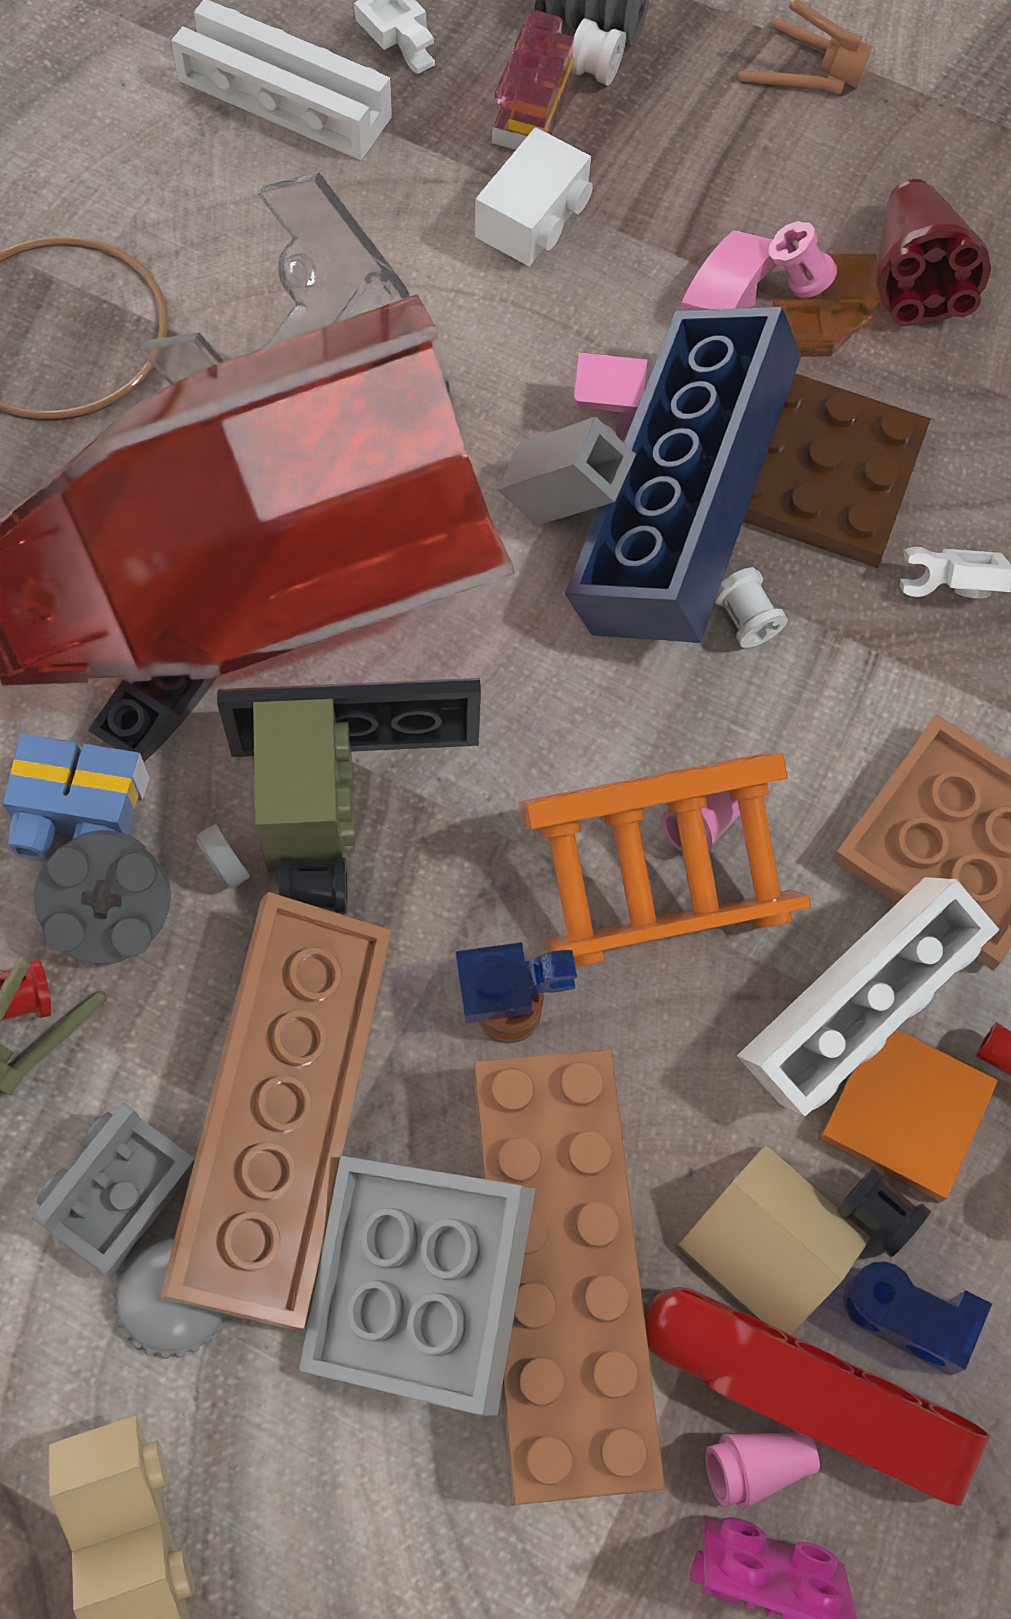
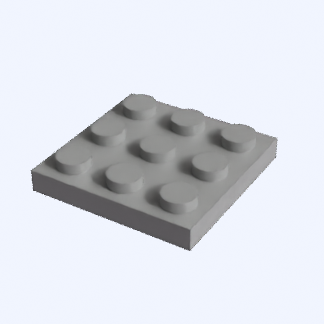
[299,1156,535,1416]

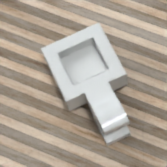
[354,0,435,74]
[899,547,1011,598]

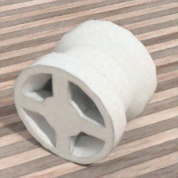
[567,18,626,86]

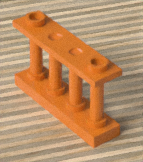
[518,753,811,967]

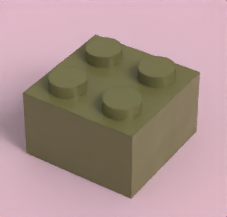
[253,699,355,872]

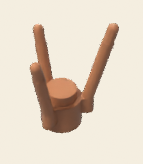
[737,0,873,95]

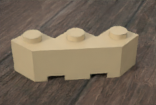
[49,1415,195,1619]

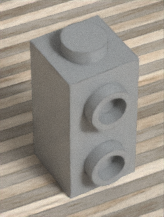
[497,416,636,525]

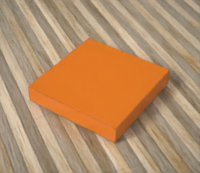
[818,1029,998,1202]

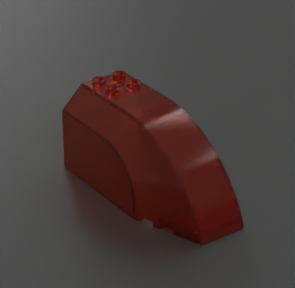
[0,294,515,686]

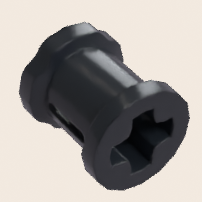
[279,858,348,914]
[837,1164,931,1258]

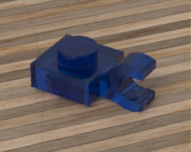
[455,942,577,1023]

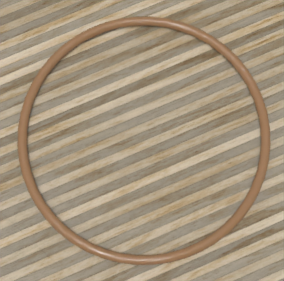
[0,236,168,420]

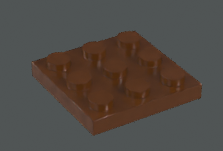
[743,373,931,568]

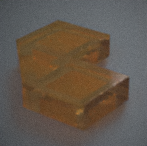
[772,254,881,357]

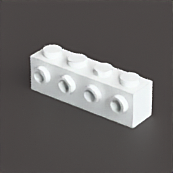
[737,877,1000,1117]

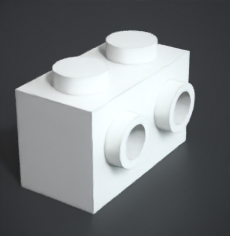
[474,127,593,267]

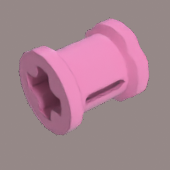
[769,221,837,298]

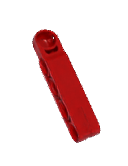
[644,1287,991,1506]

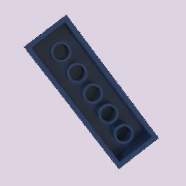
[565,307,802,643]

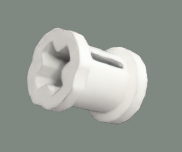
[715,567,788,648]

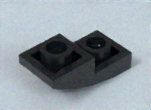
[88,635,221,762]

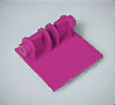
[689,1516,857,1619]

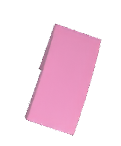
[681,230,778,310]

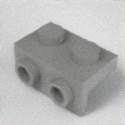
[32,1103,195,1278]

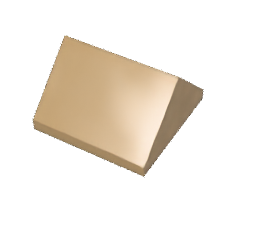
[677,1144,871,1335]

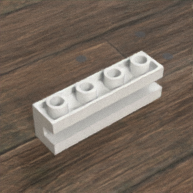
[171,0,392,161]

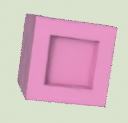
[573,353,648,440]

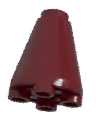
[876,179,991,326]

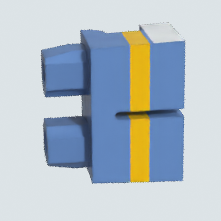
[3,733,150,861]

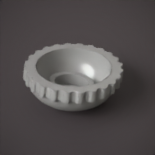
[113,1235,229,1359]

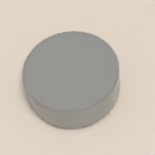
[196,823,250,889]

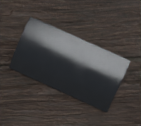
[217,678,481,757]

